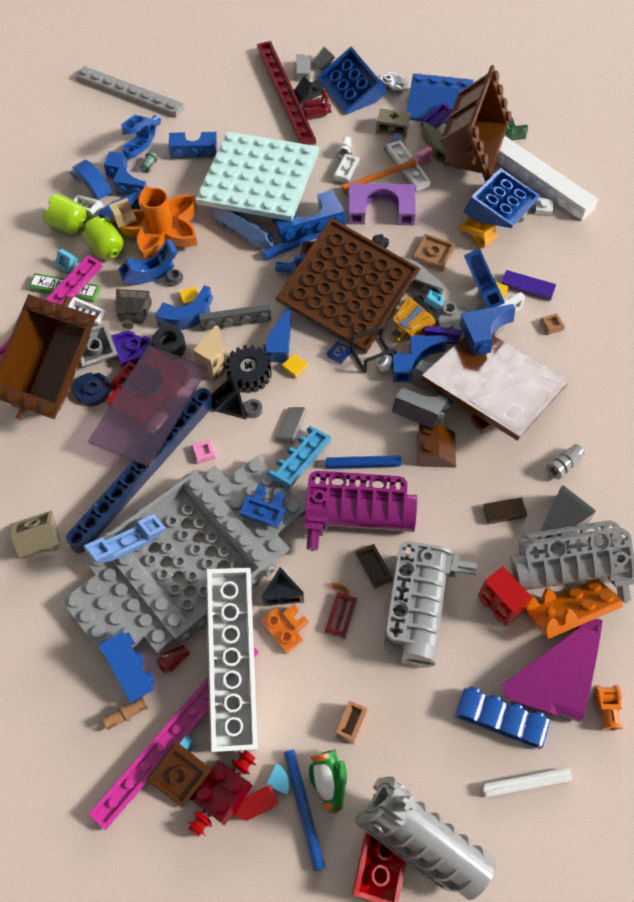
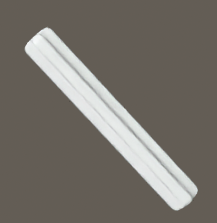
[482,768,572,797]

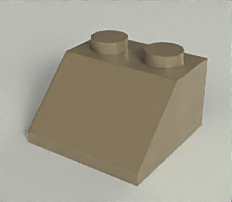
[10,510,59,558]

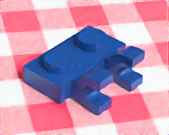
[240,484,285,529]

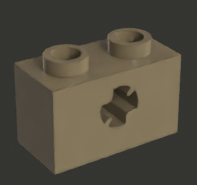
[376,108,411,138]

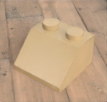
[193,325,226,381]

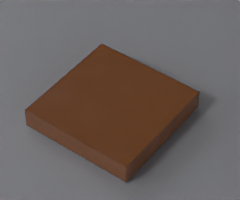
[146,741,211,808]

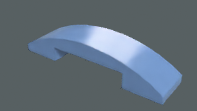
[84,514,166,563]

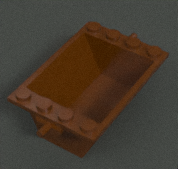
[440,65,512,183]
[0,294,96,420]

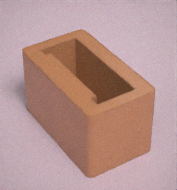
[336,701,367,744]

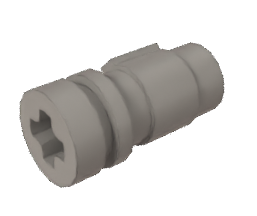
[546,444,585,480]

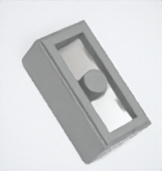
[276,407,306,444]

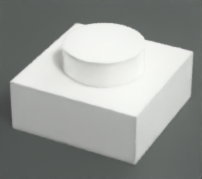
[535,198,553,216]

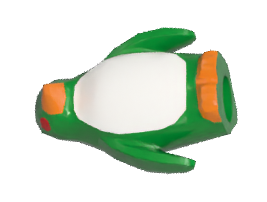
[309,749,347,813]

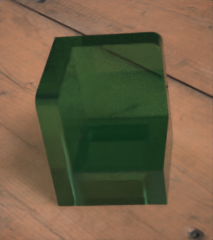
[505,117,528,140]

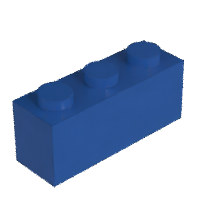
[99,629,156,703]

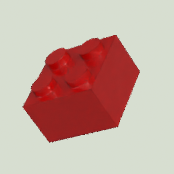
[478,566,533,626]

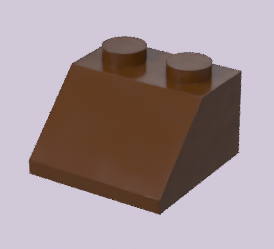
[417,423,456,468]

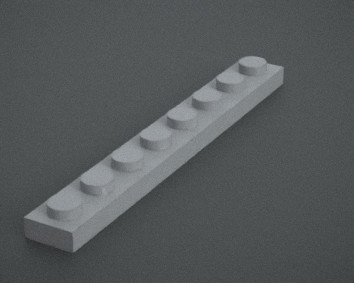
[76,66,184,118]

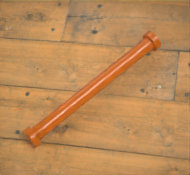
[341,157,417,194]

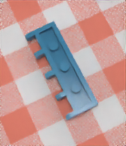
[267,426,331,489]

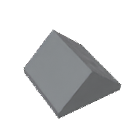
[80,323,118,367]

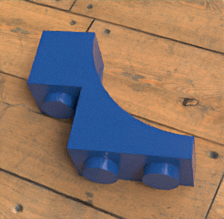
[104,151,147,195]
[464,248,505,308]
[392,335,447,382]

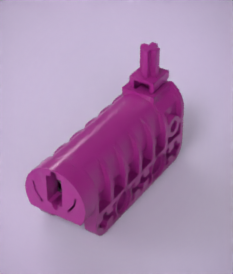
[304,471,417,551]

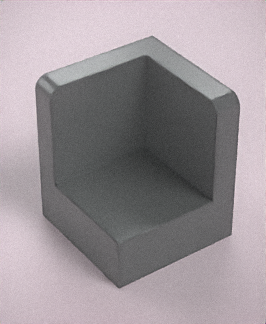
[312,46,335,71]

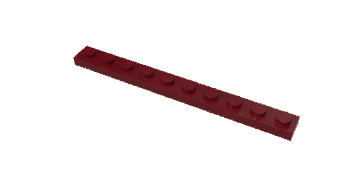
[257,41,316,145]

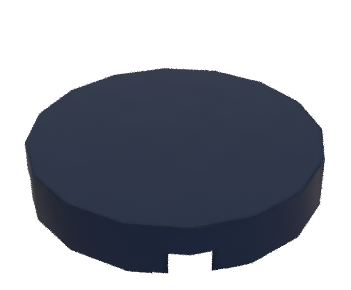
[74,372,111,406]

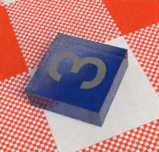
[327,341,352,365]

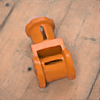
[593,685,623,731]

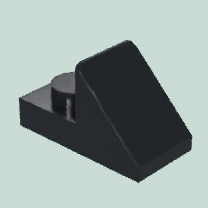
[294,76,324,104]

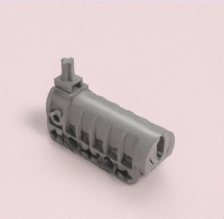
[510,520,634,603]
[384,541,477,668]
[354,776,496,900]

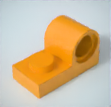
[460,218,497,249]

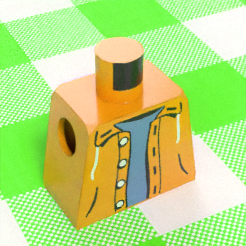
[391,297,436,342]

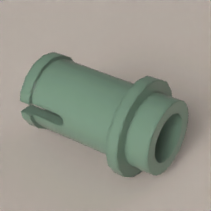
[140,151,157,172]

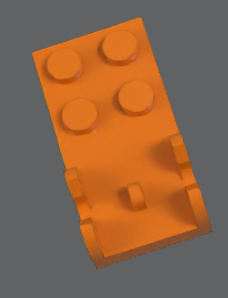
[525,579,623,639]

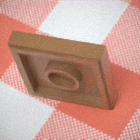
[412,233,456,272]

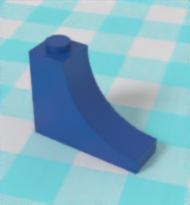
[460,304,516,356]

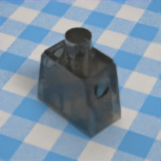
[115,289,152,330]

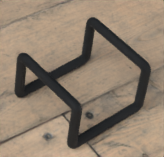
[350,326,397,373]

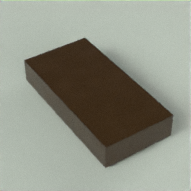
[483,497,527,524]
[356,544,393,589]

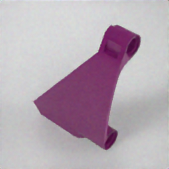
[501,618,602,723]

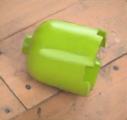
[43,193,87,234]
[81,216,124,260]

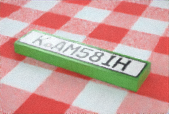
[28,273,100,302]

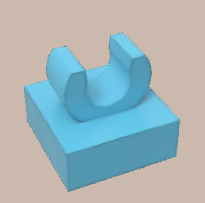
[56,249,78,273]

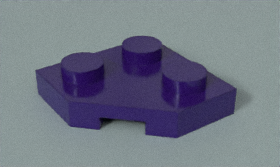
[111,330,154,367]

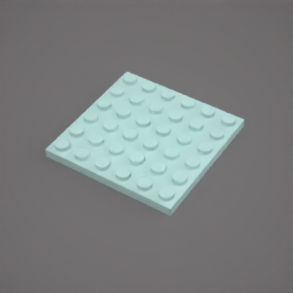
[195,132,319,221]

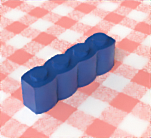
[455,687,550,749]

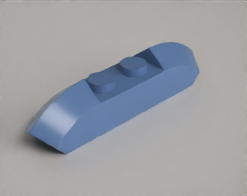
[209,207,275,249]

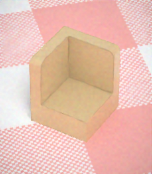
[109,198,137,228]

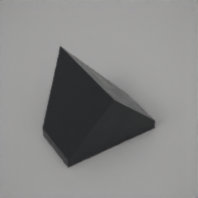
[211,375,247,420]
[262,567,304,607]

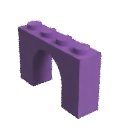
[349,183,416,225]

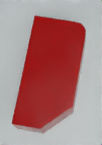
[233,784,279,821]

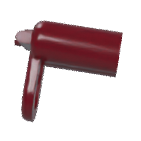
[302,88,332,119]

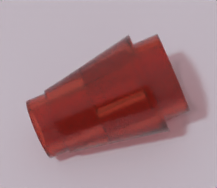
[156,644,190,674]

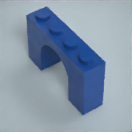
[272,190,346,243]

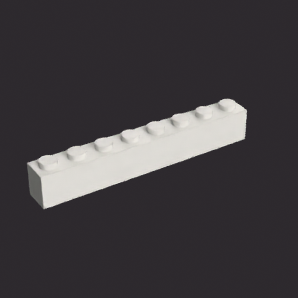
[496,136,598,221]

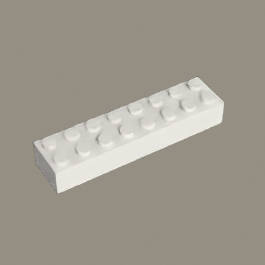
[206,568,258,752]

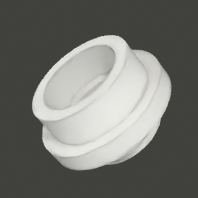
[376,355,393,372]

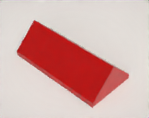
[351,794,406,902]

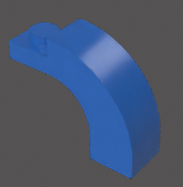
[118,239,178,284]
[155,285,213,330]

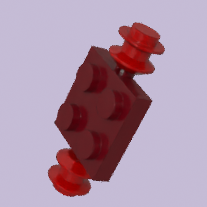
[187,750,256,838]

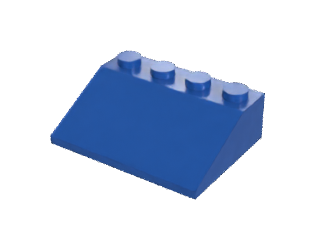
[317,46,387,115]
[407,73,473,124]
[463,168,540,228]

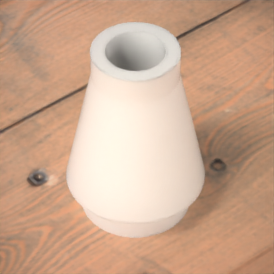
[336,136,352,158]

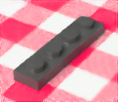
[199,304,272,330]

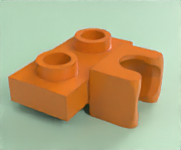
[260,604,309,654]

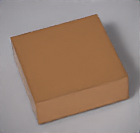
[540,313,565,335]

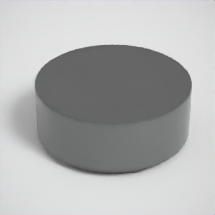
[244,399,263,418]

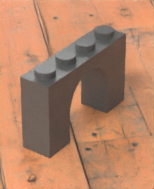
[391,360,454,429]

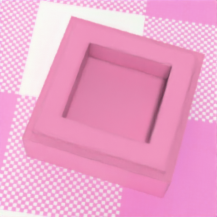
[416,146,433,167]
[192,440,216,464]

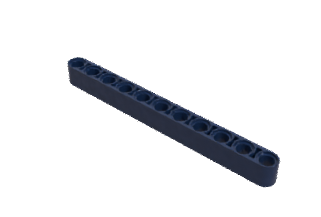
[66,388,212,553]

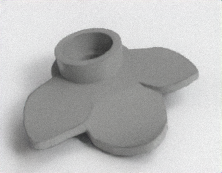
[380,71,408,92]
[438,302,470,331]

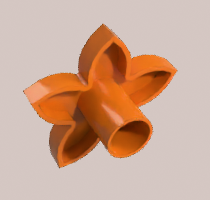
[112,186,198,260]

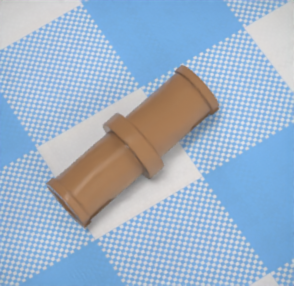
[102,696,148,731]

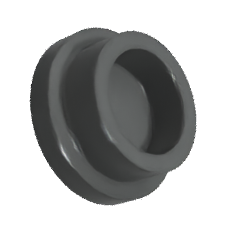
[166,269,183,285]

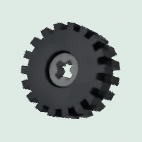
[225,345,272,393]

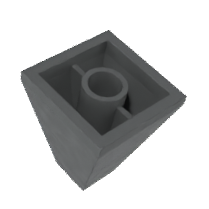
[541,485,596,539]

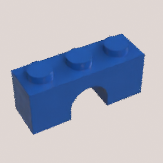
[168,132,218,158]

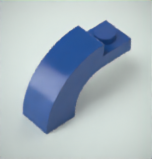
[69,159,113,200]

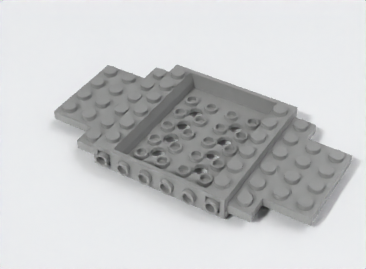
[61,456,306,664]

